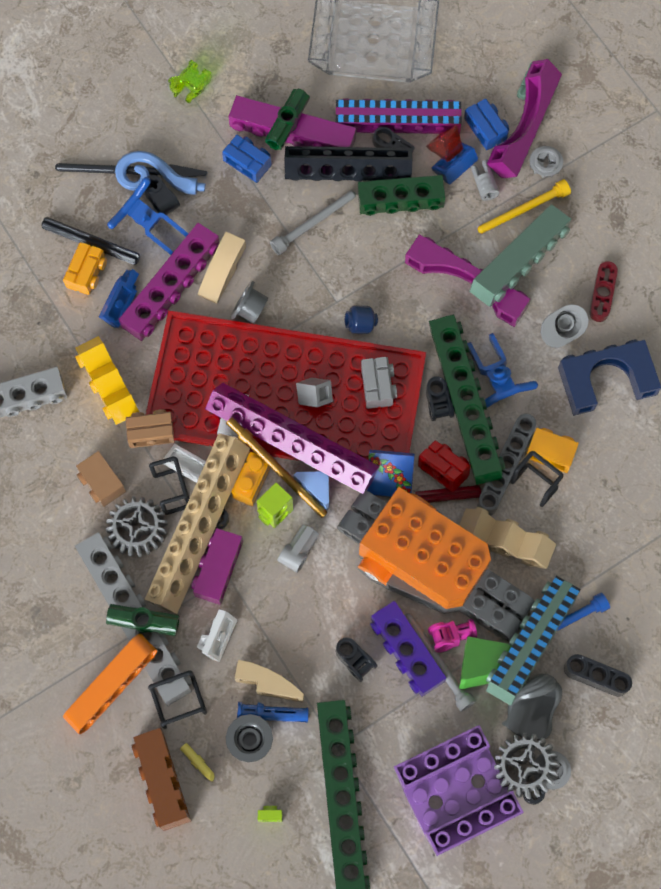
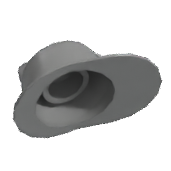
[541,304,589,348]

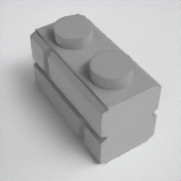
[361,357,397,409]

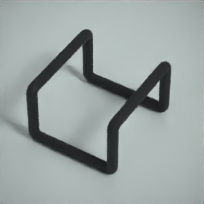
[511,451,564,507]
[149,456,190,515]
[148,670,207,729]

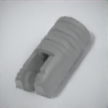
[471,159,499,201]

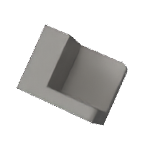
[296,378,333,407]

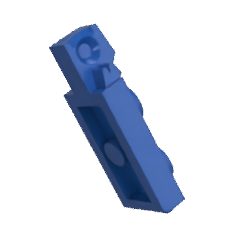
[98,269,139,328]

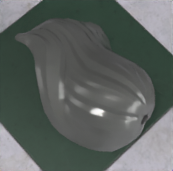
[502,673,563,740]

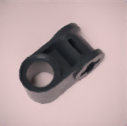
[145,175,180,215]
[426,376,454,422]
[335,637,378,682]

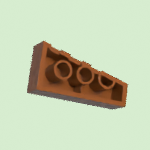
[131,728,191,831]

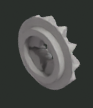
[530,146,563,178]
[533,751,571,790]

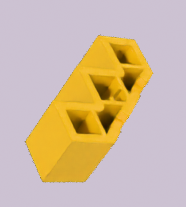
[75,336,139,425]

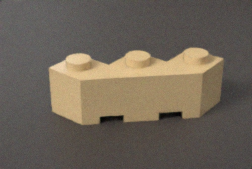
[459,507,556,569]

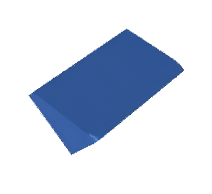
[431,142,478,185]

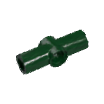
[265,88,310,150]
[106,604,180,636]

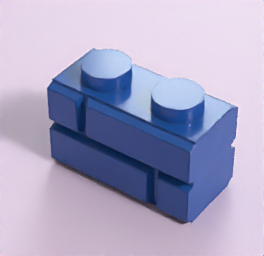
[464,99,509,150]
[222,135,272,183]

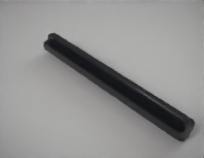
[41,217,140,265]

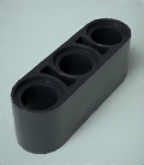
[564,654,633,697]

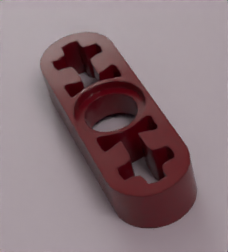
[589,261,618,322]

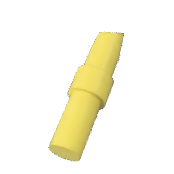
[180,743,214,782]

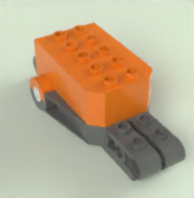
[337,487,535,641]

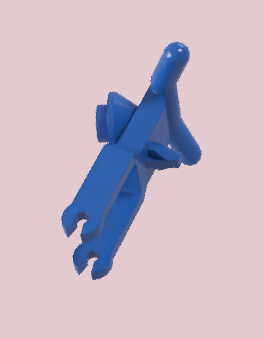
[107,177,189,255]
[467,333,538,408]

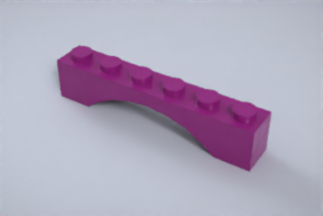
[487,59,562,178]
[405,234,530,327]

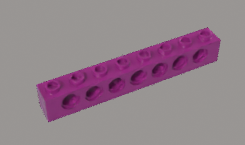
[205,383,380,494]

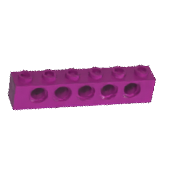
[119,223,220,341]

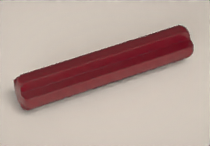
[415,485,481,503]

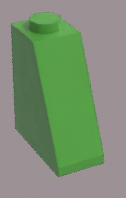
[459,637,511,689]

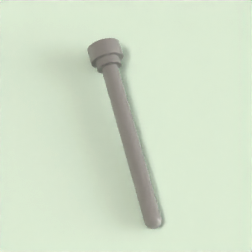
[270,191,356,255]
[405,613,476,712]

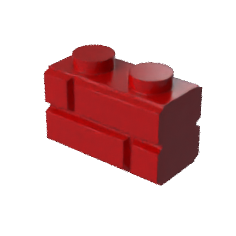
[418,440,471,492]

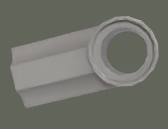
[278,525,319,573]

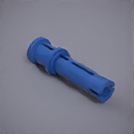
[237,702,309,723]

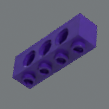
[370,601,447,697]

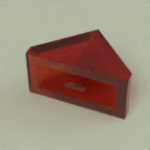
[426,126,463,162]

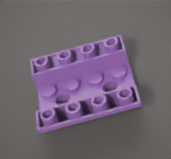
[394,725,524,856]

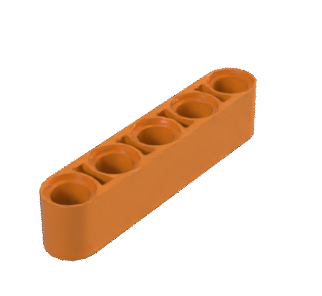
[63,634,158,735]

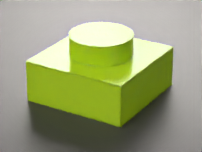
[258,806,283,822]

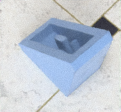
[293,471,329,511]

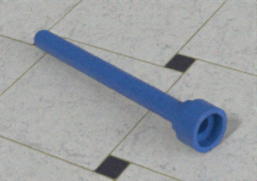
[557,592,610,631]

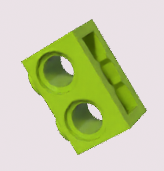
[257,483,293,529]

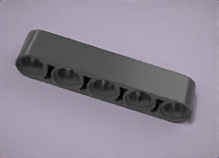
[477,413,536,516]

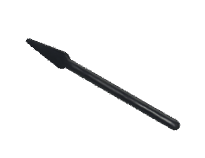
[55,163,208,177]

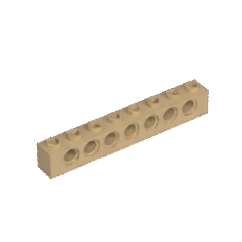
[144,433,250,614]

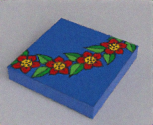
[367,450,415,497]

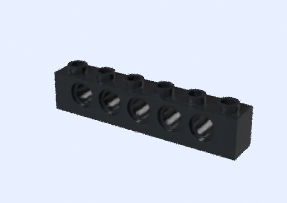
[284,146,413,182]

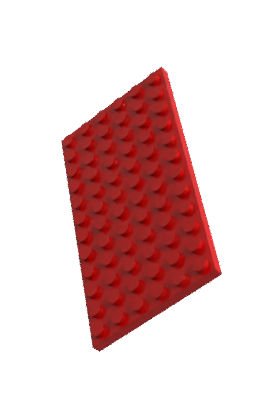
[145,310,426,461]

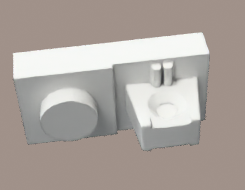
[197,609,237,662]

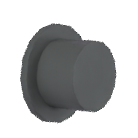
[230,280,268,324]
[226,714,273,763]

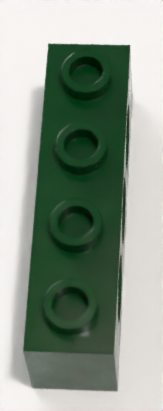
[357,175,445,216]

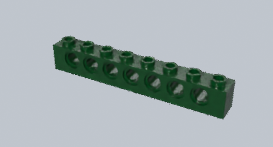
[429,314,505,485]
[317,700,370,889]

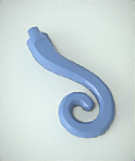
[115,151,206,195]

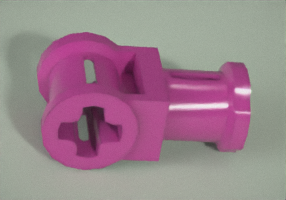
[428,619,477,653]

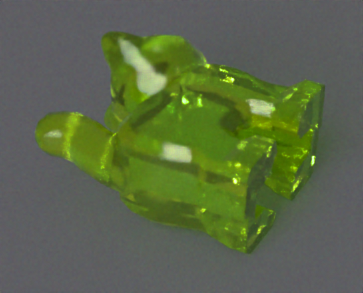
[168,60,212,103]

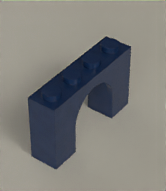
[558,339,661,416]

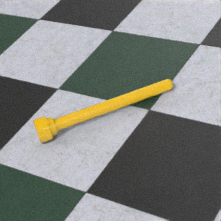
[477,179,571,234]

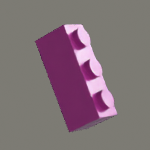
[191,528,243,605]

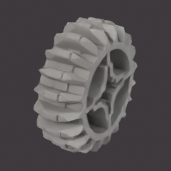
[106,496,168,557]
[494,733,560,799]

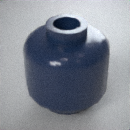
[344,305,378,334]

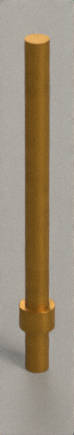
[226,417,328,518]

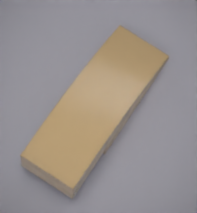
[198,232,246,304]
[235,660,304,702]

